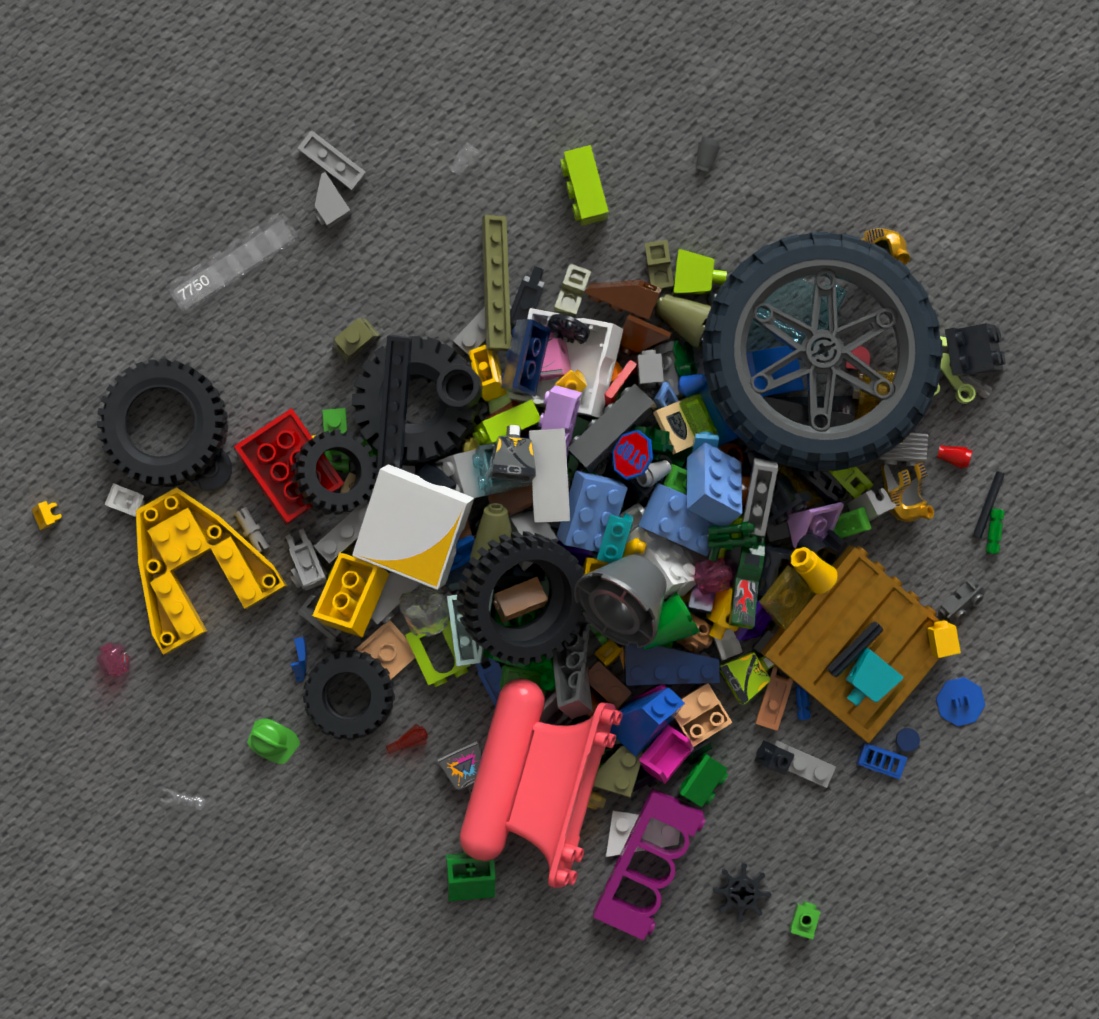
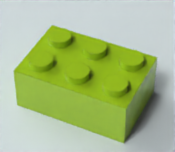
[560,145,609,226]

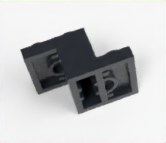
[945,323,1006,377]

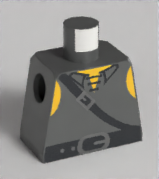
[487,425,536,483]

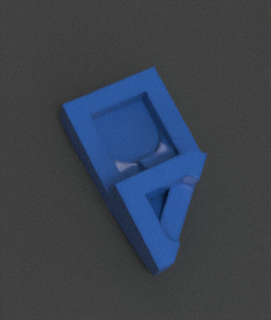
[291,637,308,682]

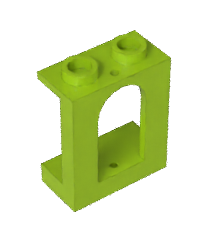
[405,615,471,687]

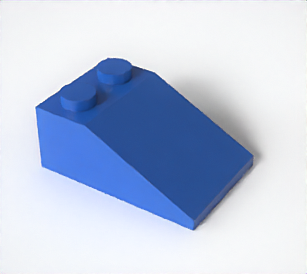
[746,346,804,397]

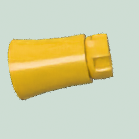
[791,547,838,594]

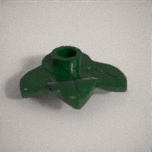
[673,340,698,377]

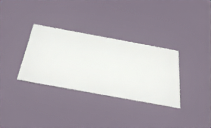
[529,428,570,523]

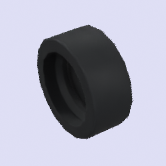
[436,364,483,410]

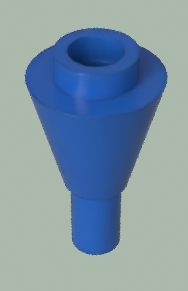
[678,374,707,398]

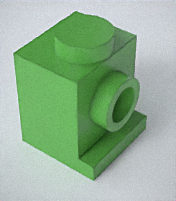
[789,901,821,940]

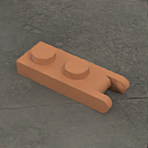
[755,665,793,731]

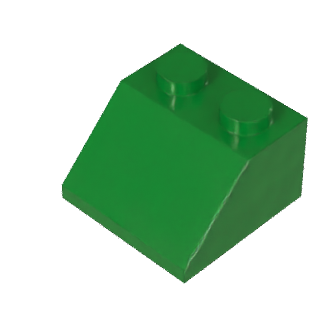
[678,753,728,807]

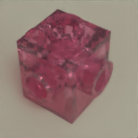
[694,557,733,595]

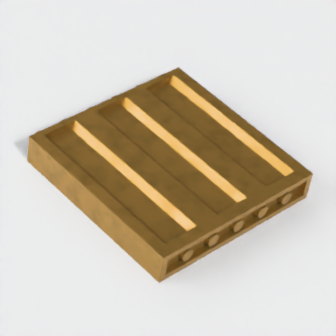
[760,545,946,743]

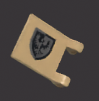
[653,395,712,454]

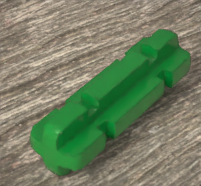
[986,509,1005,554]

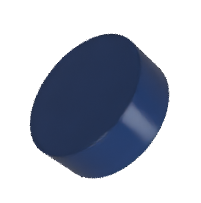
[896,728,920,751]

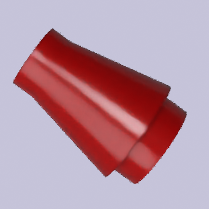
[937,445,973,469]

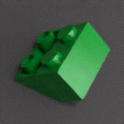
[445,853,495,901]

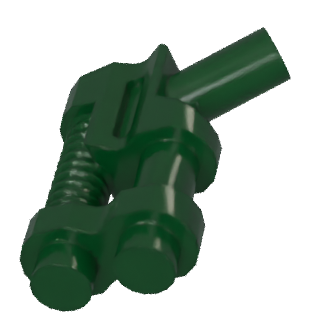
[707,521,758,561]

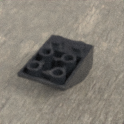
[718,545,797,602]

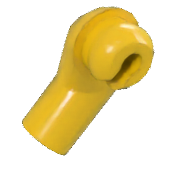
[622,538,646,558]

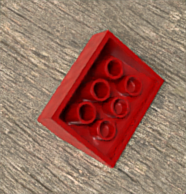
[234,408,345,526]

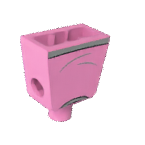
[539,326,571,381]

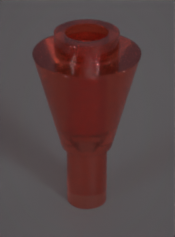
[386,723,428,754]

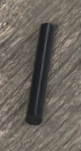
[972,471,1005,539]

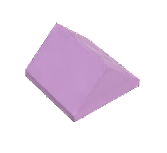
[787,502,844,549]

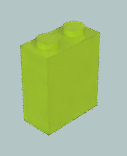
[473,400,540,450]

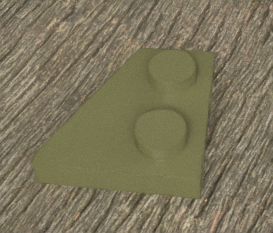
[593,746,644,798]

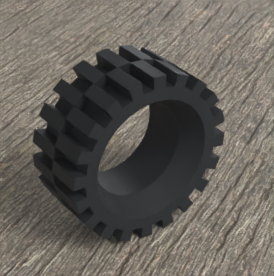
[291,430,377,515]

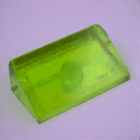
[679,394,719,437]

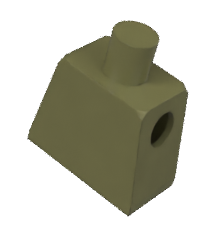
[332,318,380,364]

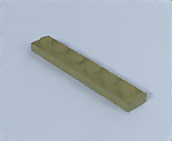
[482,215,511,351]

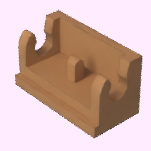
[493,577,548,623]

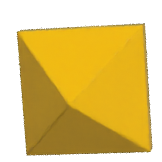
[594,639,623,666]

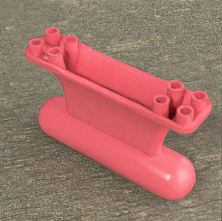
[460,678,622,888]

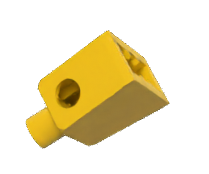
[706,583,739,640]

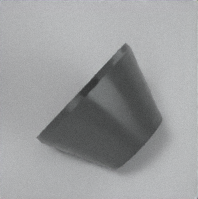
[574,555,667,648]

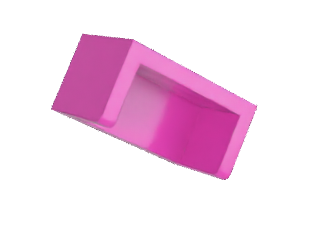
[639,725,694,784]

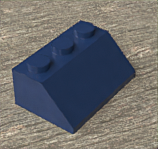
[501,319,551,397]

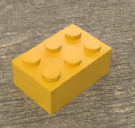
[312,552,389,637]

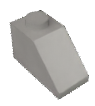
[314,172,352,228]

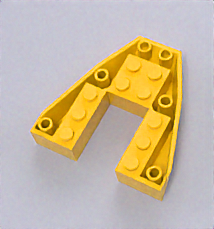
[136,487,288,655]

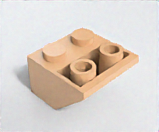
[675,683,732,747]

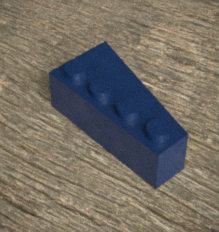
[623,644,720,685]

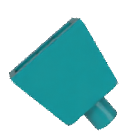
[846,648,904,707]

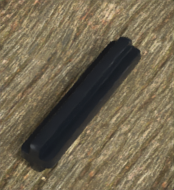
[827,621,883,677]

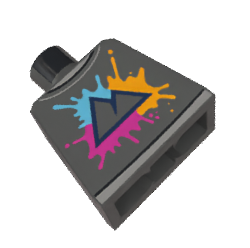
[437,740,482,795]

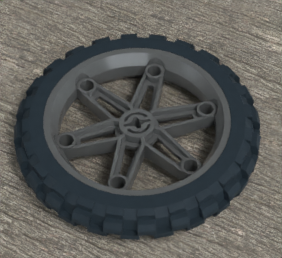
[702,232,943,472]

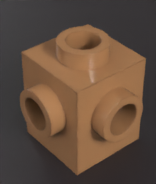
[676,614,713,654]

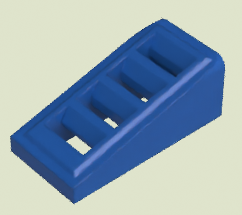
[856,742,907,779]

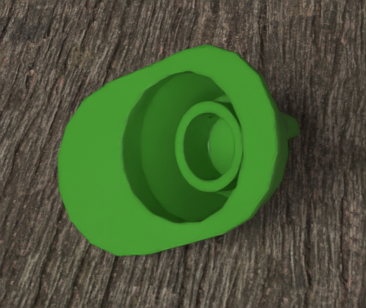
[247,719,300,764]

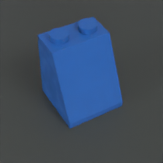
[610,687,685,757]

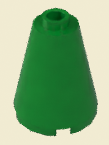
[643,592,700,650]

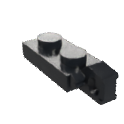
[510,266,545,327]

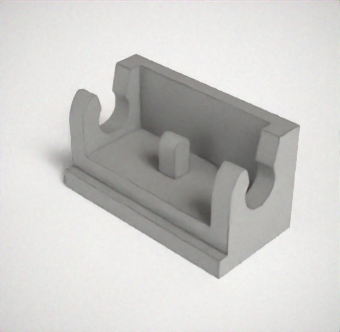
[847,488,896,521]

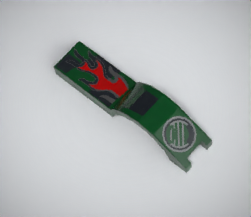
[729,533,765,629]

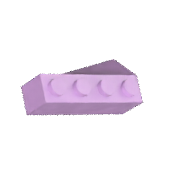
[539,385,582,458]

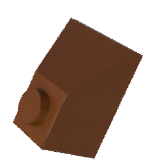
[618,314,671,356]

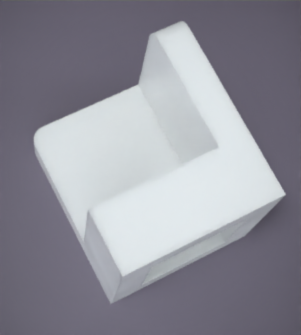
[713,628,742,661]

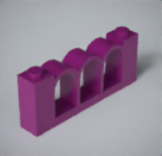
[593,788,705,940]

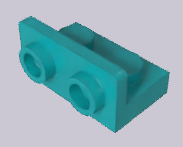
[597,513,634,563]

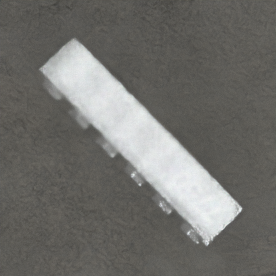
[167,213,300,314]

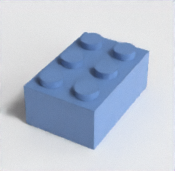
[687,442,742,527]
[556,471,628,552]
[638,483,719,556]

